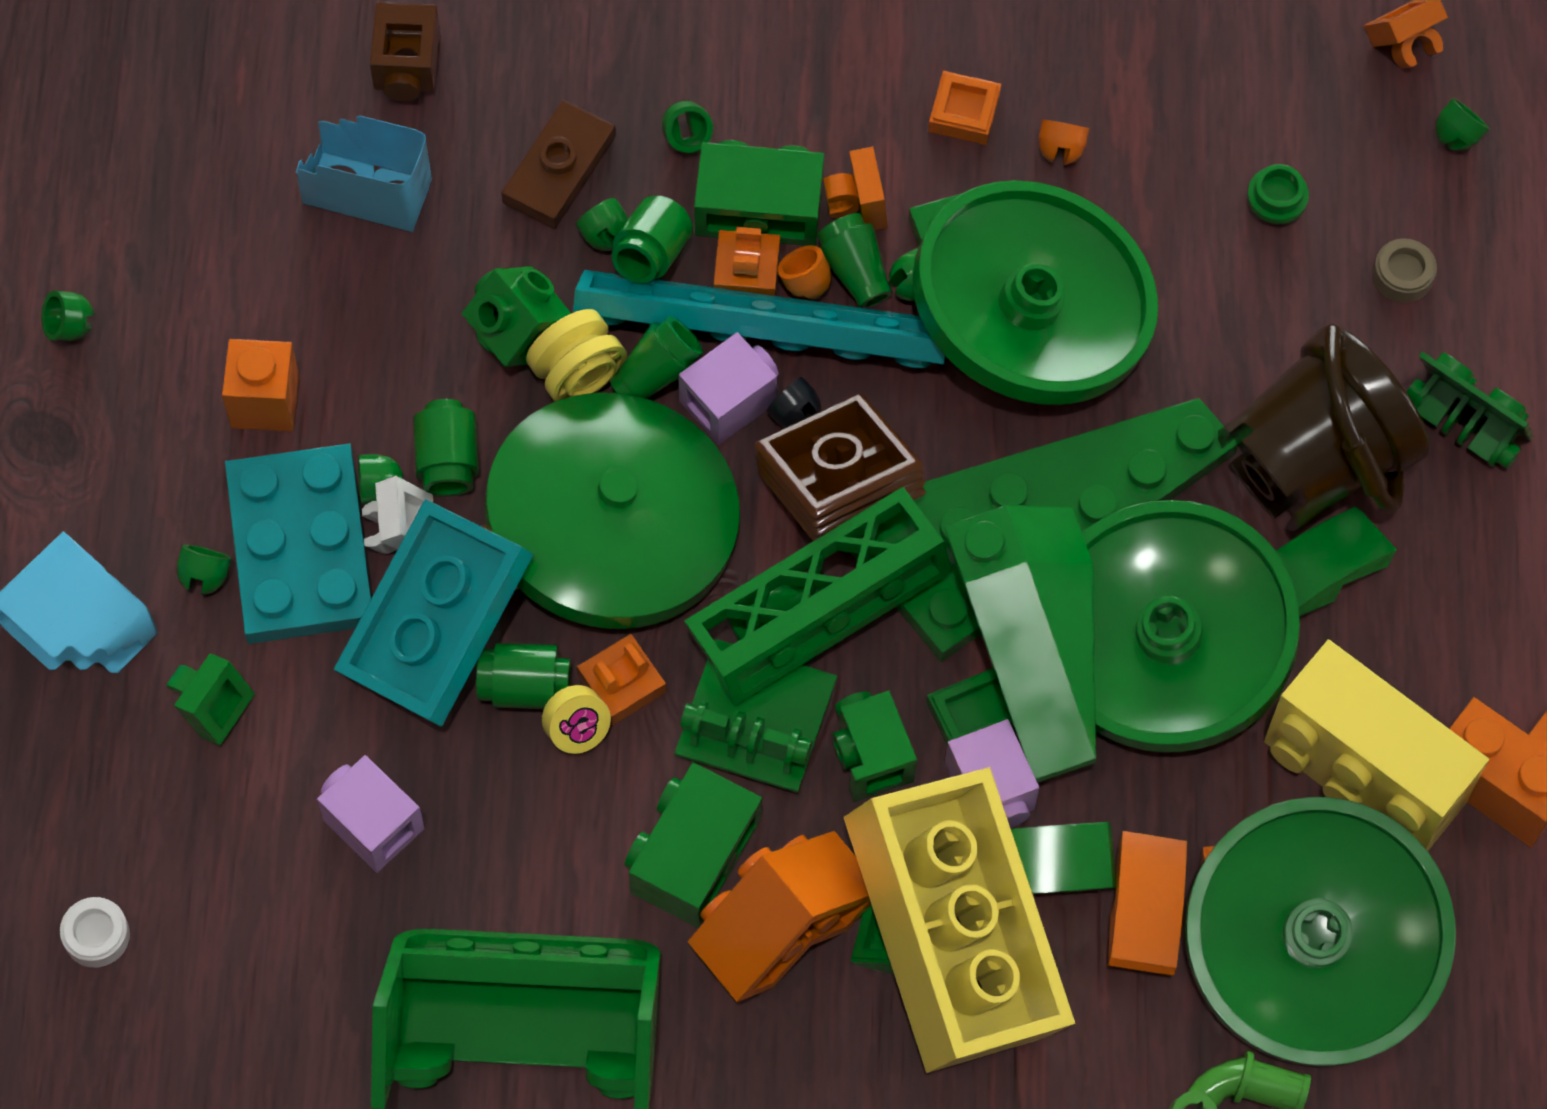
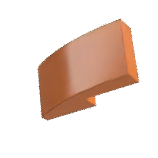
[1108,831,1187,976]

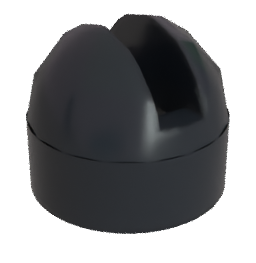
[766,377,822,428]

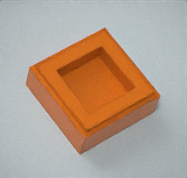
[928,71,1001,145]

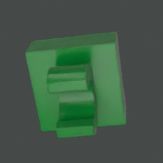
[166,653,255,746]

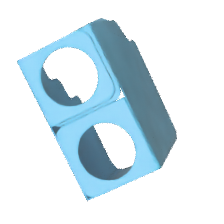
[296,116,432,232]
[0,532,158,673]

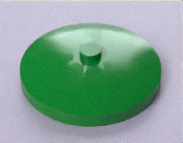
[913,180,1158,405]
[484,392,740,629]
[1082,500,1300,752]
[1185,797,1456,1067]

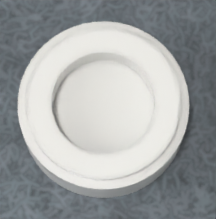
[60,897,130,968]

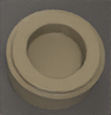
[1372,238,1437,303]

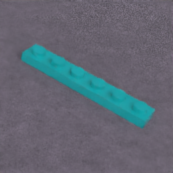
[573,270,945,368]

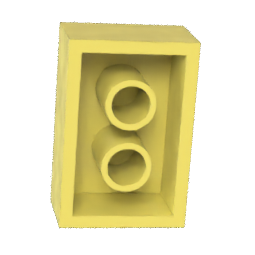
[1264,639,1490,851]

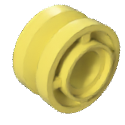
[526,309,627,402]

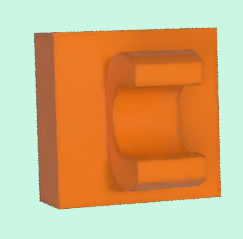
[1364,0,1448,69]
[823,146,888,231]
[714,227,780,296]
[577,634,667,726]

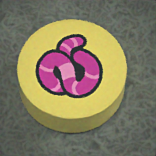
[542,685,611,754]

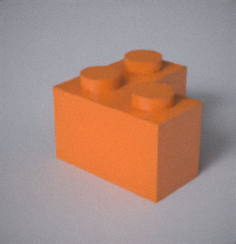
[1449,697,1547,848]
[687,831,871,1002]

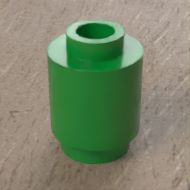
[611,195,693,284]
[413,399,479,497]
[476,643,571,709]

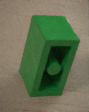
[694,140,824,246]
[624,762,762,928]

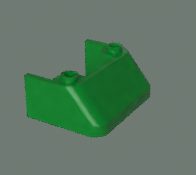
[371,929,660,1109]

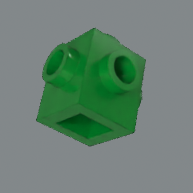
[461,266,571,367]

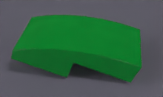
[1276,506,1397,616]
[1011,822,1116,894]

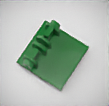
[1407,351,1534,469]
[674,639,837,793]

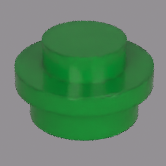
[1247,164,1309,224]

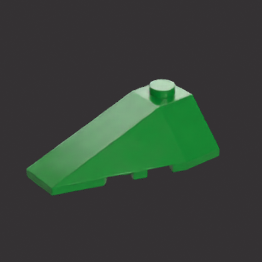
[944,505,1096,783]

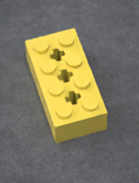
[843,767,1076,1073]

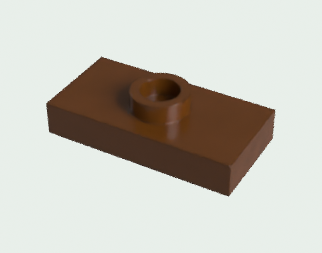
[501,100,616,229]

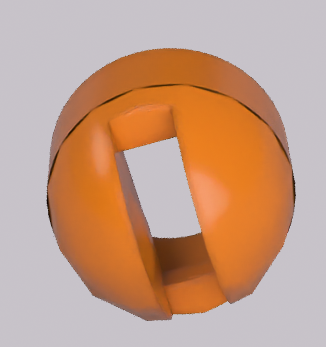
[1039,119,1090,166]
[777,245,832,299]

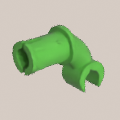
[1169,1050,1311,1109]

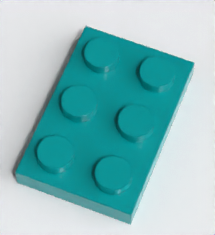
[225,443,372,644]
[333,499,534,727]

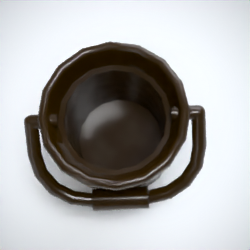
[1218,324,1430,531]

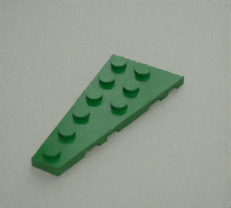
[850,398,1238,663]

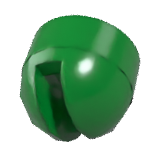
[1435,97,1490,151]
[662,101,713,153]
[575,198,628,252]
[889,247,918,302]
[41,290,94,341]
[358,454,403,505]
[176,544,231,595]

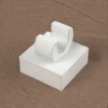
[361,476,433,554]

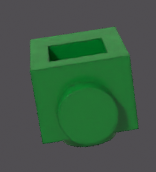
[832,690,917,803]

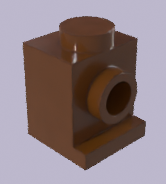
[370,2,441,101]

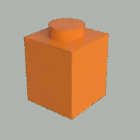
[222,339,300,431]

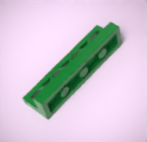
[684,487,952,706]

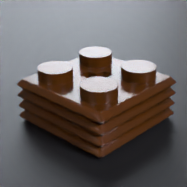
[754,394,926,541]

